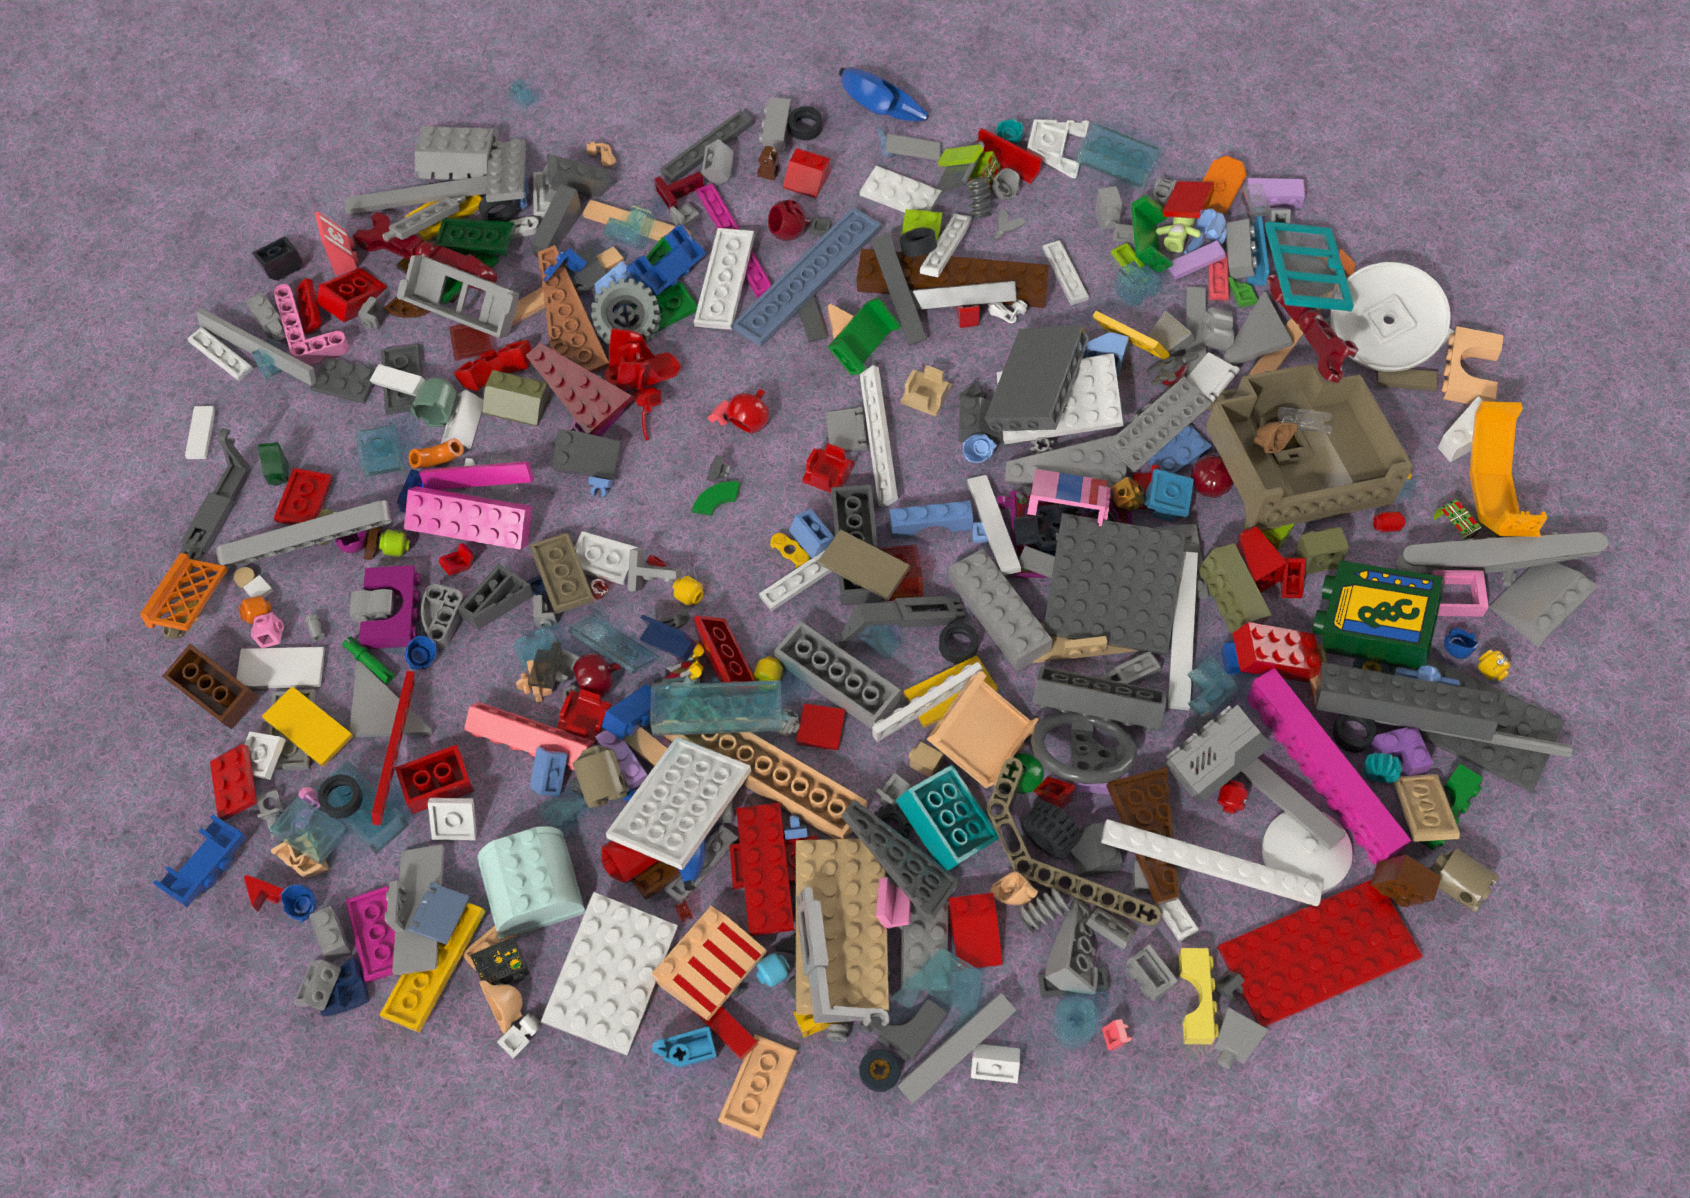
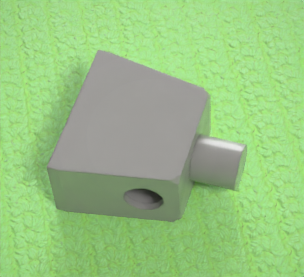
[1214,1007,1268,1069]

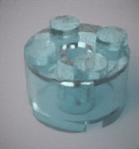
[1052,996,1100,1049]

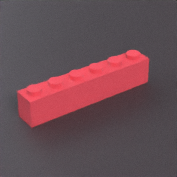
[464,702,595,770]

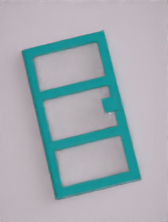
[1265,222,1354,312]

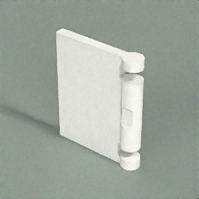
[1187,352,1240,403]

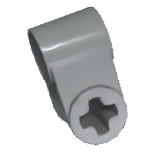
[1152,175,1177,208]

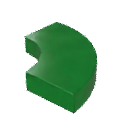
[692,481,740,516]

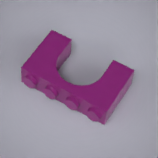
[359,565,421,649]

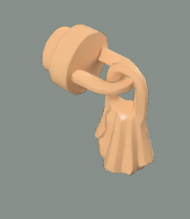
[586,141,616,168]

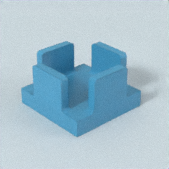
[1144,469,1194,521]

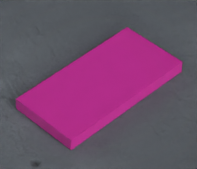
[345,886,395,983]

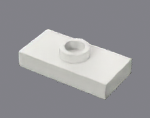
[1154,899,1199,942]

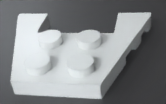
[1026,120,1089,179]

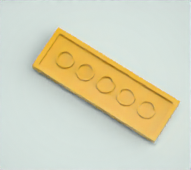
[379,903,486,1033]

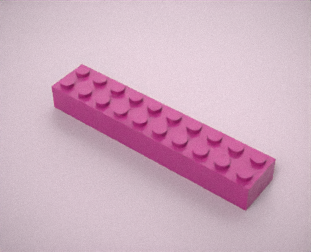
[1247,668,1411,865]

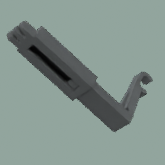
[179,428,251,561]
[834,596,966,650]

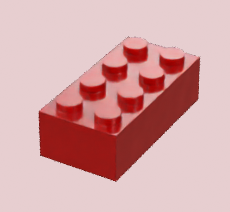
[1232,622,1322,682]

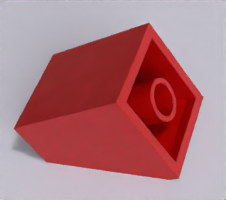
[1236,526,1287,593]

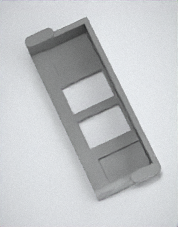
[397,255,520,338]

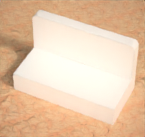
[971,1044,1020,1083]

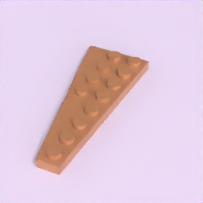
[538,245,609,373]

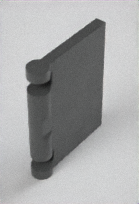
[563,248,607,294]

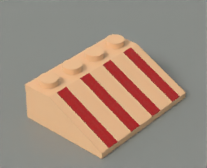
[652,906,767,1021]

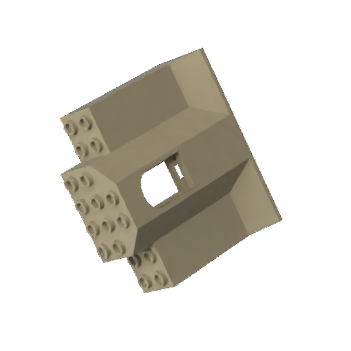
[1206,363,1413,531]

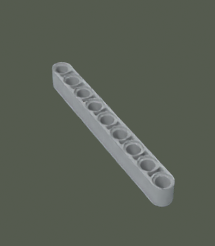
[216,501,392,569]

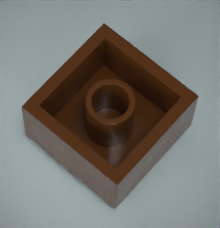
[1371,855,1441,907]

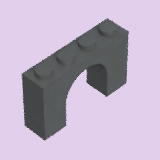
[859,970,947,1062]

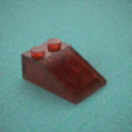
[878,544,923,601]

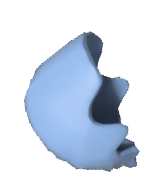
[963,433,997,463]

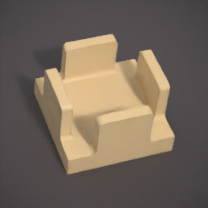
[901,365,952,417]

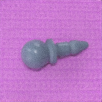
[877,126,895,158]

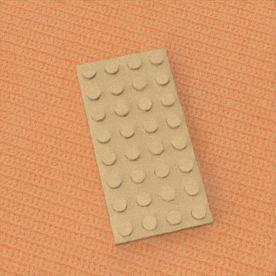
[796,839,889,1015]

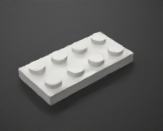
[860,166,942,212]

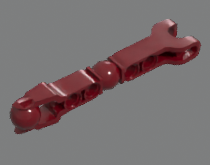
[353,212,497,290]
[1267,275,1359,383]

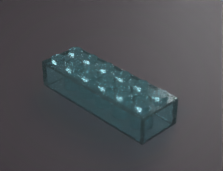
[650,680,783,736]

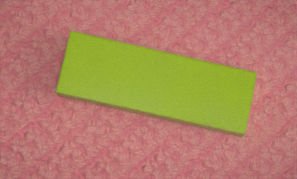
[937,144,983,167]

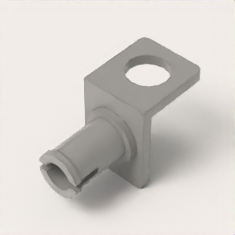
[256,790,285,839]

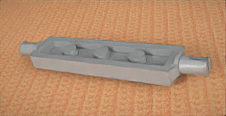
[382,194,466,241]

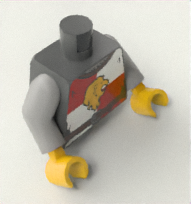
[654,640,704,698]

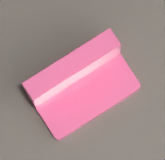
[876,877,912,928]

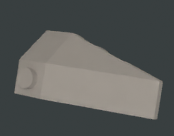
[1045,898,1098,995]

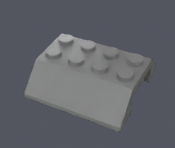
[415,126,499,180]

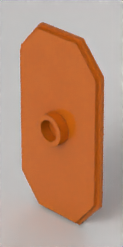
[1202,155,1247,216]

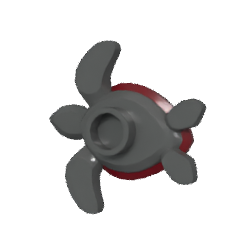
[1147,352,1199,386]

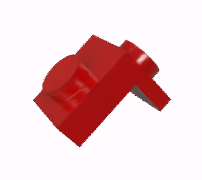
[438,543,474,576]

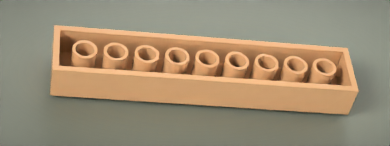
[662,695,867,839]

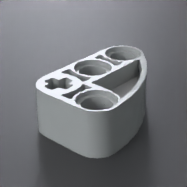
[421,584,465,650]

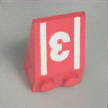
[315,212,359,275]

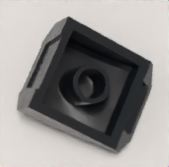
[252,236,303,281]

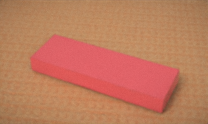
[1208,252,1229,301]

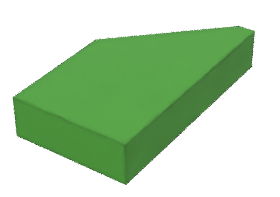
[1228,277,1258,308]

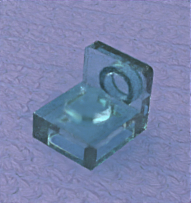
[509,78,538,110]
[251,349,282,379]

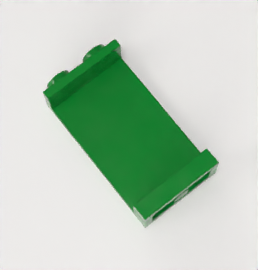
[1131,195,1174,273]
[828,298,901,375]

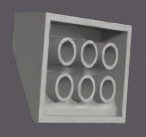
[1489,563,1598,648]

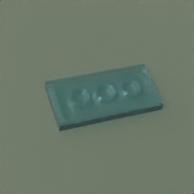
[568,615,659,674]

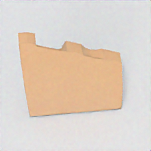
[271,831,329,878]

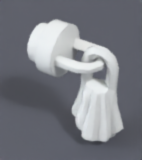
[988,300,1028,324]

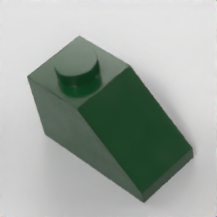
[258,442,289,486]

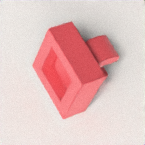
[707,400,729,426]
[1102,1019,1132,1050]

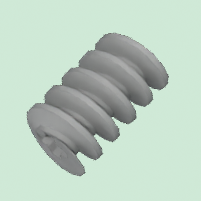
[1020,888,1070,934]

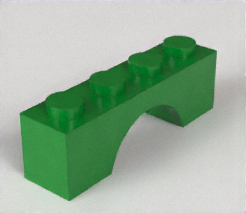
[1410,764,1483,851]

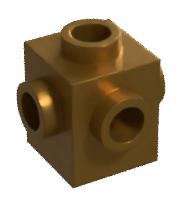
[1111,476,1145,512]

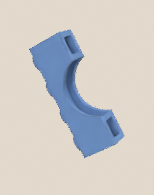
[890,501,973,538]

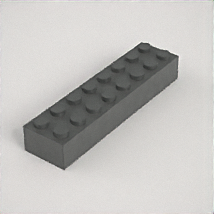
[1316,662,1499,741]

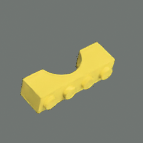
[1178,948,1218,1044]

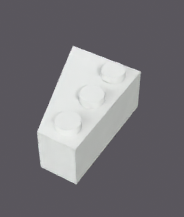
[1438,396,1483,462]

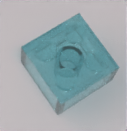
[356,424,404,477]

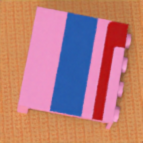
[1028,469,1111,526]

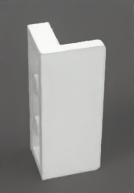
[441,390,484,450]

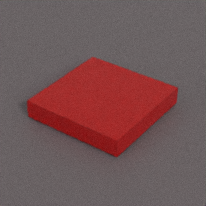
[796,703,845,751]

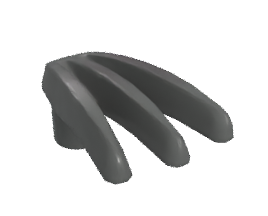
[657,609,690,629]

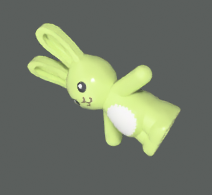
[1156,217,1201,253]

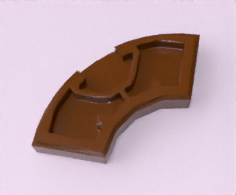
[383,297,432,318]

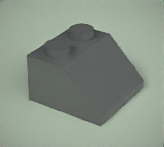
[1071,823,1122,877]

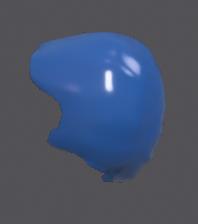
[1444,627,1479,659]
[405,636,437,670]
[281,884,317,922]

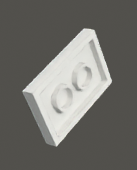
[574,531,638,585]

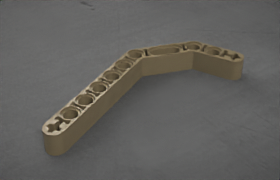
[987,758,1161,927]

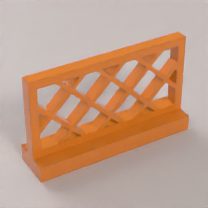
[140,553,227,631]

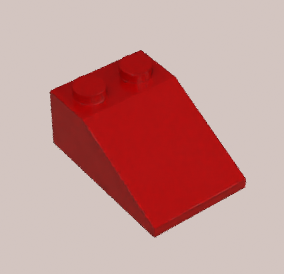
[317,267,387,322]
[948,892,1002,971]

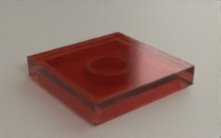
[449,324,492,361]

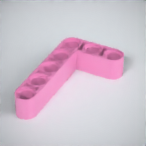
[274,284,349,365]

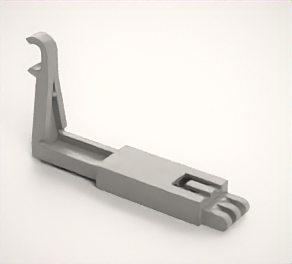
[796,887,889,1027]

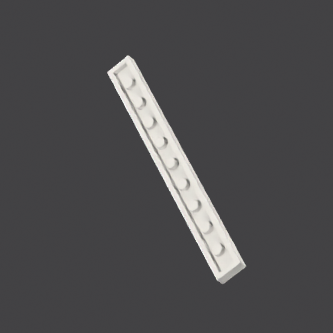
[1101,819,1323,906]

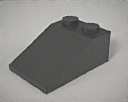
[958,397,1018,444]
[551,429,621,480]

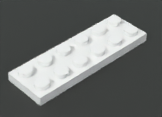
[694,228,755,330]

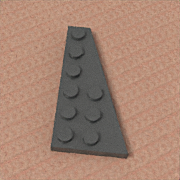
[841,799,960,923]

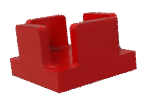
[802,443,855,493]
[557,689,611,744]

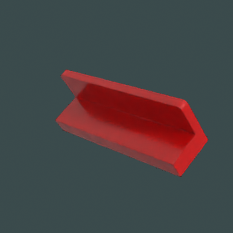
[975,128,1042,184]

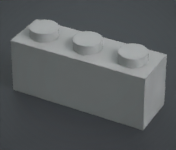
[759,97,791,152]
[1226,219,1258,279]

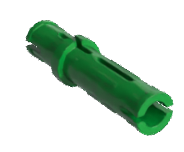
[342,636,395,684]

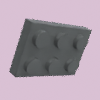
[310,357,376,404]

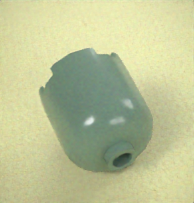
[411,377,457,427]

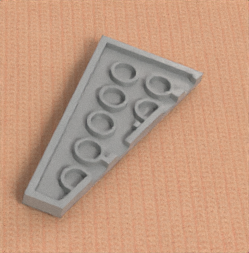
[1005,435,1126,490]

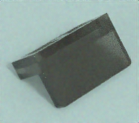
[528,642,563,689]

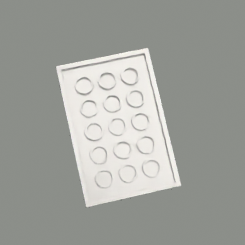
[996,354,1123,444]
[606,737,751,870]
[541,892,678,1056]

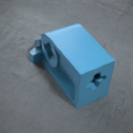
[652,1026,717,1068]

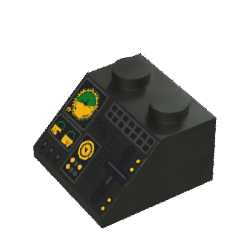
[470,937,530,985]

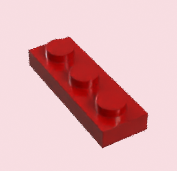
[295,278,321,334]

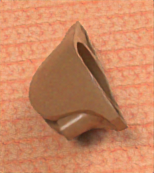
[1254,422,1297,453]

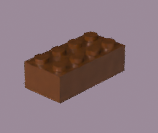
[162,644,259,729]

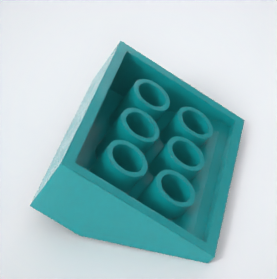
[896,765,1000,872]

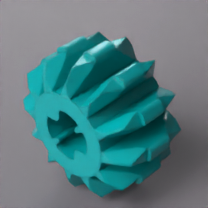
[1363,752,1402,784]

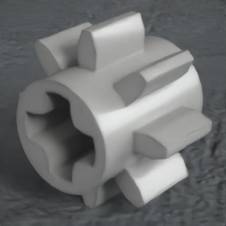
[1030,437,1054,454]
[773,709,800,736]

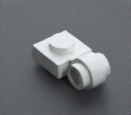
[497,1013,541,1058]

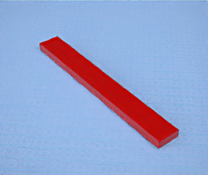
[372,671,415,825]

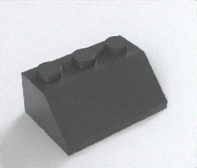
[547,154,609,197]

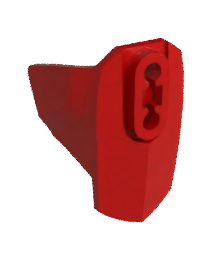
[604,328,681,391]

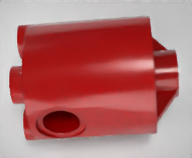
[601,840,660,884]

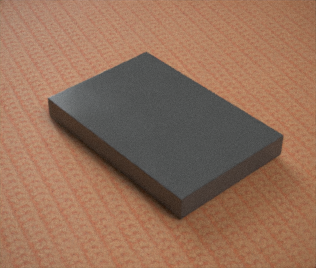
[936,141,985,193]

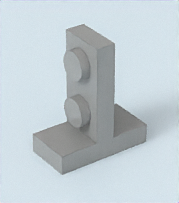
[628,548,683,591]

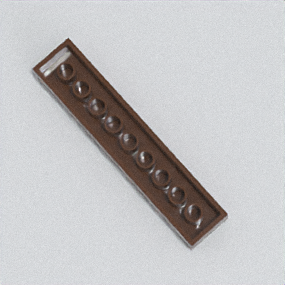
[857,248,1049,308]

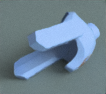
[1184,209,1227,255]

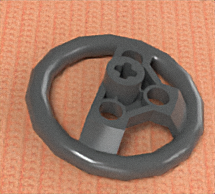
[1031,711,1137,784]

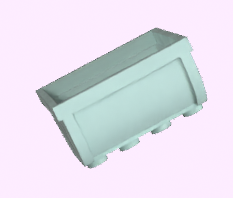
[477,826,585,941]

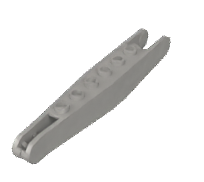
[1396,532,1608,574]

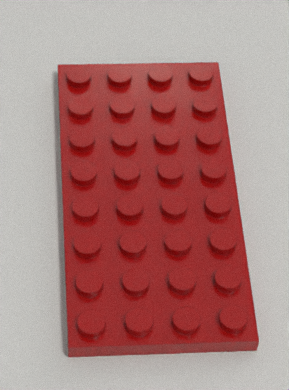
[1217,879,1423,1027]

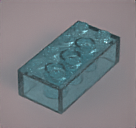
[1076,122,1161,189]
[314,760,409,855]

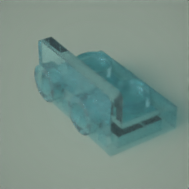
[512,628,560,669]

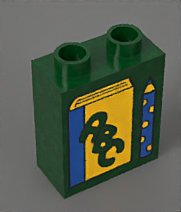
[1313,561,1443,669]

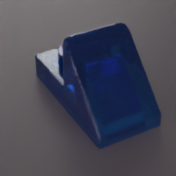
[397,469,423,513]

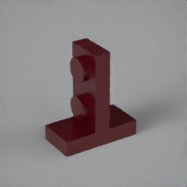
[654,171,704,211]

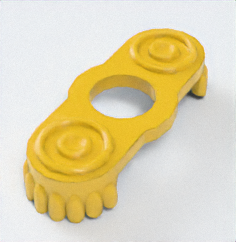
[770,533,810,568]

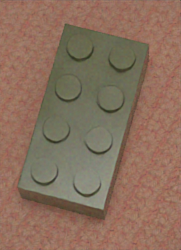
[1199,543,1271,635]

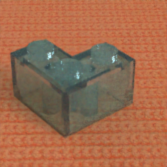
[603,205,655,251]
[1115,261,1161,307]
[1187,655,1239,716]

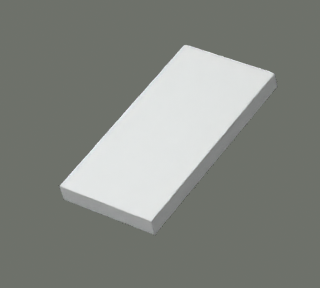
[237,647,325,689]

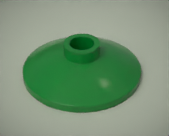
[1003,753,1043,794]

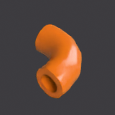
[408,438,464,468]

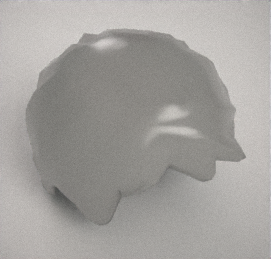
[992,168,1019,201]

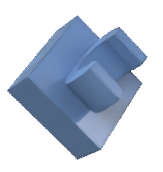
[588,476,614,497]
[784,815,807,839]

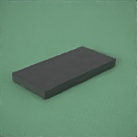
[381,344,422,415]

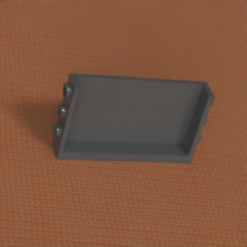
[985,325,1089,432]

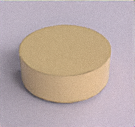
[234,567,256,588]

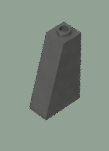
[530,184,582,259]

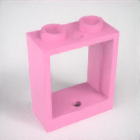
[1431,570,1489,617]

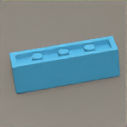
[1246,213,1269,285]

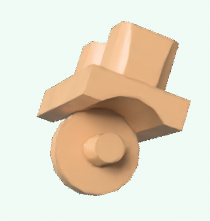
[516,660,553,703]

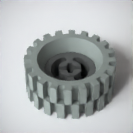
[591,278,660,345]

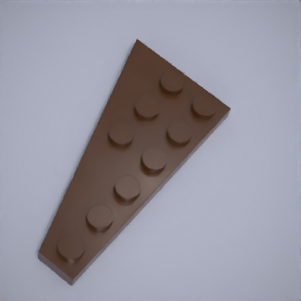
[1106,767,1179,905]

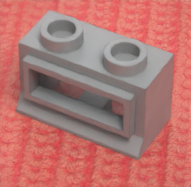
[1126,944,1178,1002]

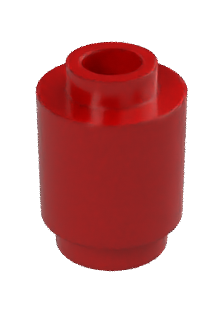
[1373,511,1405,533]

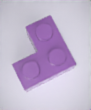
[1370,727,1433,776]

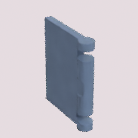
[407,882,470,944]

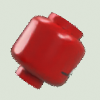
[1217,780,1249,814]

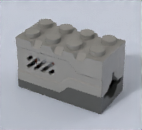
[1164,705,1272,805]

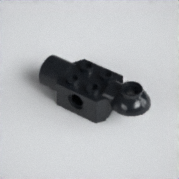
[1013,504,1116,552]

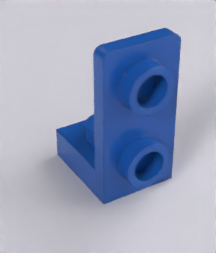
[543,248,587,282]

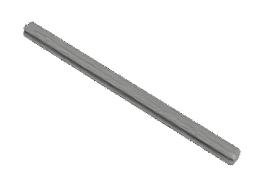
[1375,720,1573,758]

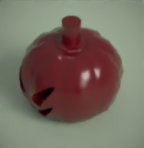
[768,200,810,241]
[1190,455,1234,498]
[572,653,622,698]

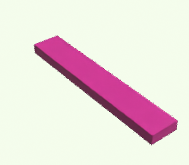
[420,461,534,490]

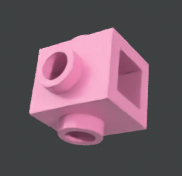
[251,612,284,648]

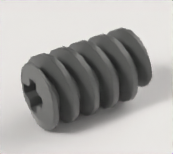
[967,177,992,217]

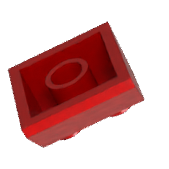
[783,148,831,198]

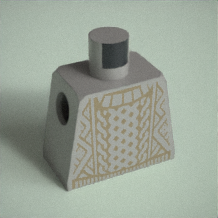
[1146,311,1195,360]

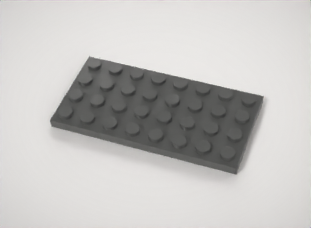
[1391,657,1565,793]

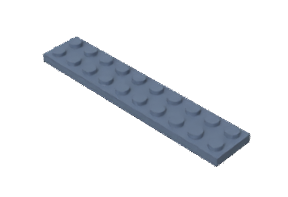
[732,207,882,347]

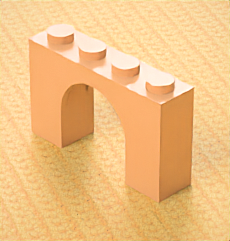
[1441,326,1504,404]

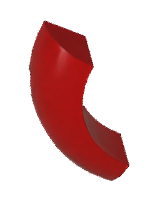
[453,340,531,391]

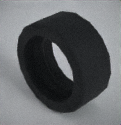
[788,106,822,141]
[478,196,516,222]
[900,228,937,257]
[939,622,978,664]
[1332,714,1377,753]
[318,774,363,819]

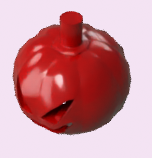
[727,389,769,434]

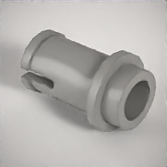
[304,614,325,642]

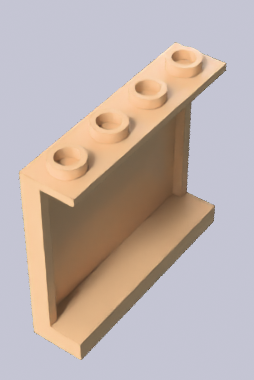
[927,671,1039,788]

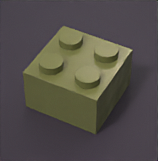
[1294,527,1349,575]

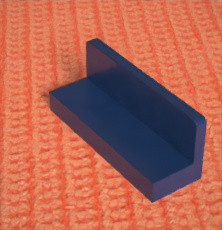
[640,614,697,661]

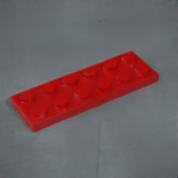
[736,803,794,936]

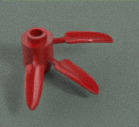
[633,368,661,441]

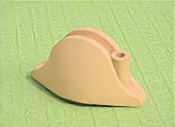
[990,872,1037,905]
[479,980,522,1034]

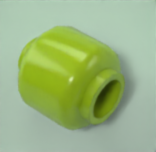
[379,529,410,557]

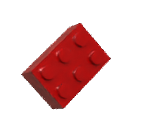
[394,744,474,815]

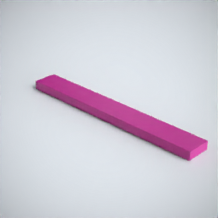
[696,183,772,298]

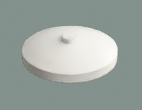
[1262,811,1353,893]

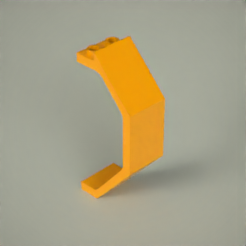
[1469,401,1547,537]

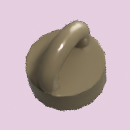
[163,620,185,639]

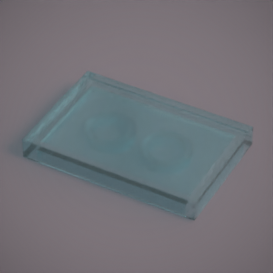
[268,796,348,865]

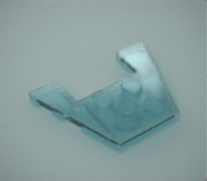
[892,949,982,1035]

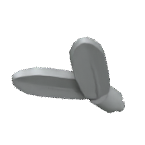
[994,209,1025,240]

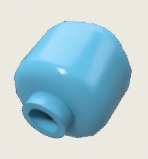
[755,953,790,987]

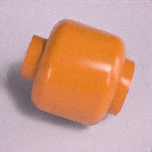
[238,596,271,624]

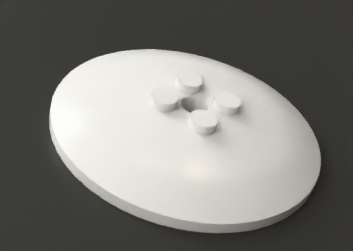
[1330,262,1450,372]

